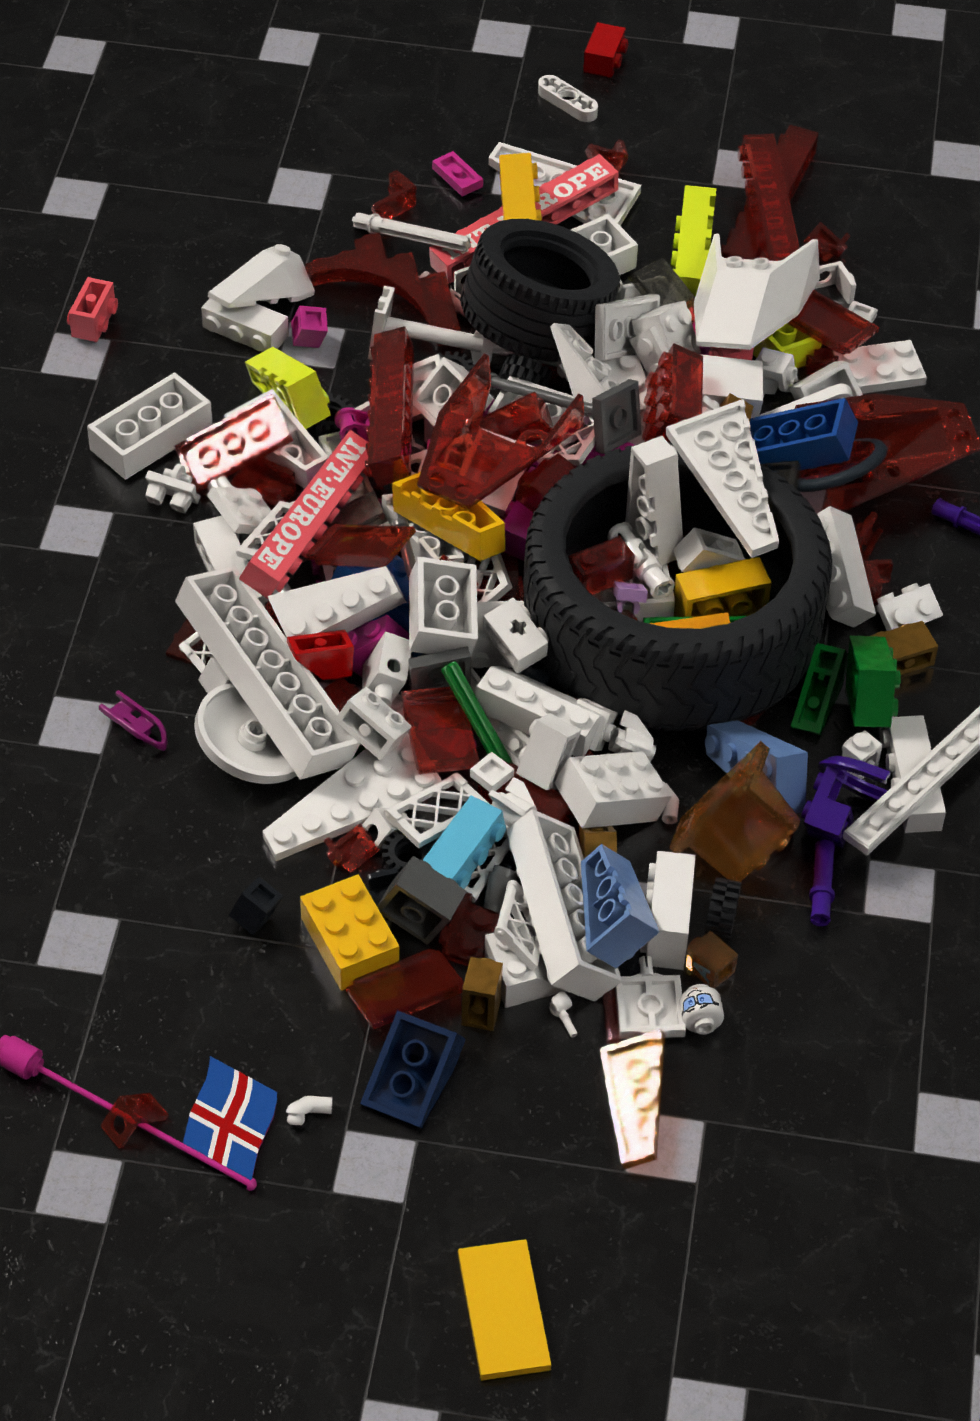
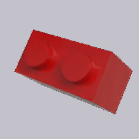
[583,22,628,78]

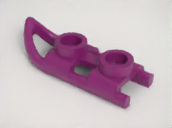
[99,690,167,751]

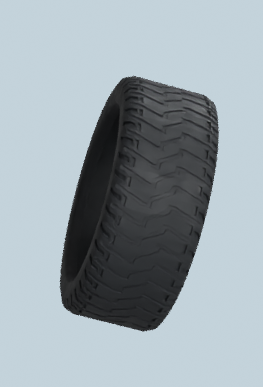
[522,442,832,731]

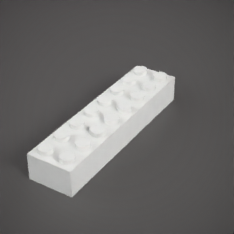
[175,566,360,780]

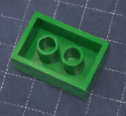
[845,636,901,727]

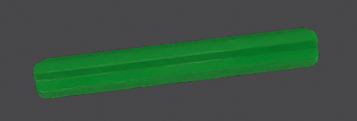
[441,661,513,766]

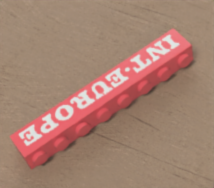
[429,154,618,284]
[239,430,378,599]

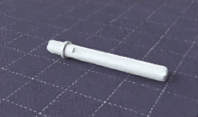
[352,213,471,252]

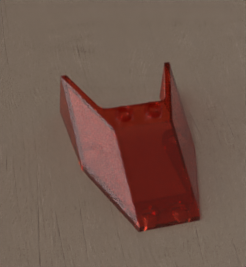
[417,354,585,509]
[795,393,980,511]

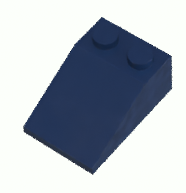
[360,1010,466,1128]

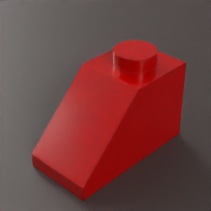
[287,630,354,680]

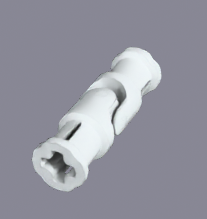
[607,522,675,600]

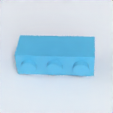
[423,795,506,889]

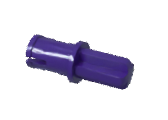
[931,498,980,535]

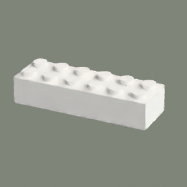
[506,809,622,1002]

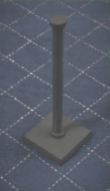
[484,373,642,454]
[391,519,471,699]

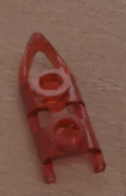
[856,512,883,565]

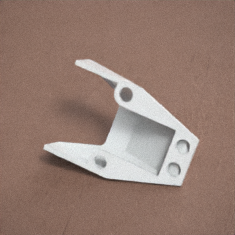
[694,234,820,350]

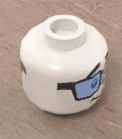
[679,984,724,1035]

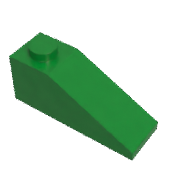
[791,643,848,735]

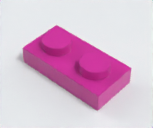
[432,151,483,197]

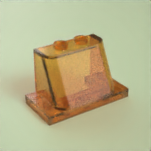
[669,741,800,882]

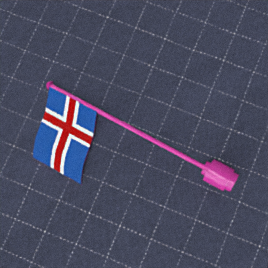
[0,1035,277,1191]

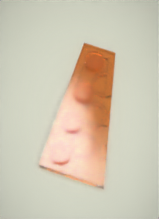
[599,1029,665,1169]

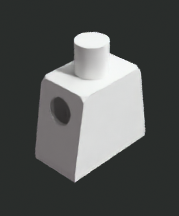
[362,631,412,707]

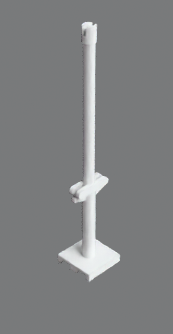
[368,286,691,388]

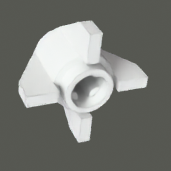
[607,710,656,762]
[488,777,537,835]

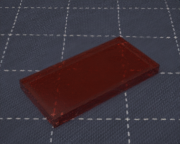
[174,393,294,493]

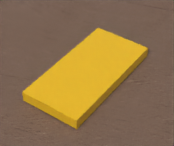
[458,1239,551,1381]

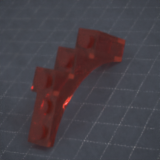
[305,232,462,346]

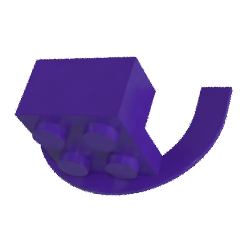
[801,756,891,849]

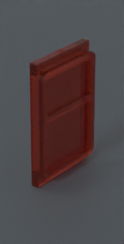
[788,290,879,355]
[306,524,416,567]
[401,687,479,774]
[346,949,464,1029]

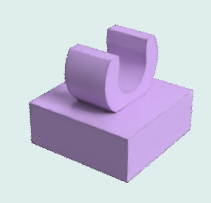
[612,581,648,614]

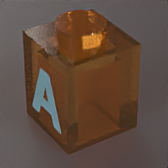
[685,930,738,989]

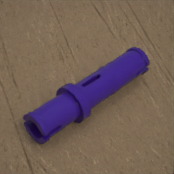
[809,839,835,926]

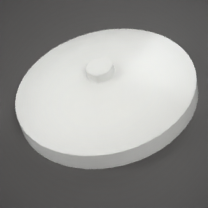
[194,682,297,784]

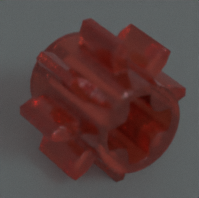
[805,348,839,375]

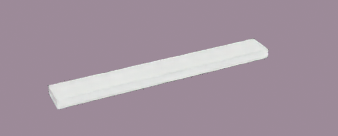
[843,706,980,855]

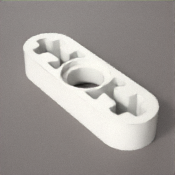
[538,75,598,122]

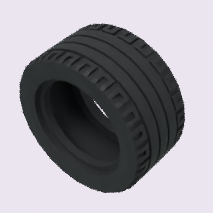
[460,219,620,362]

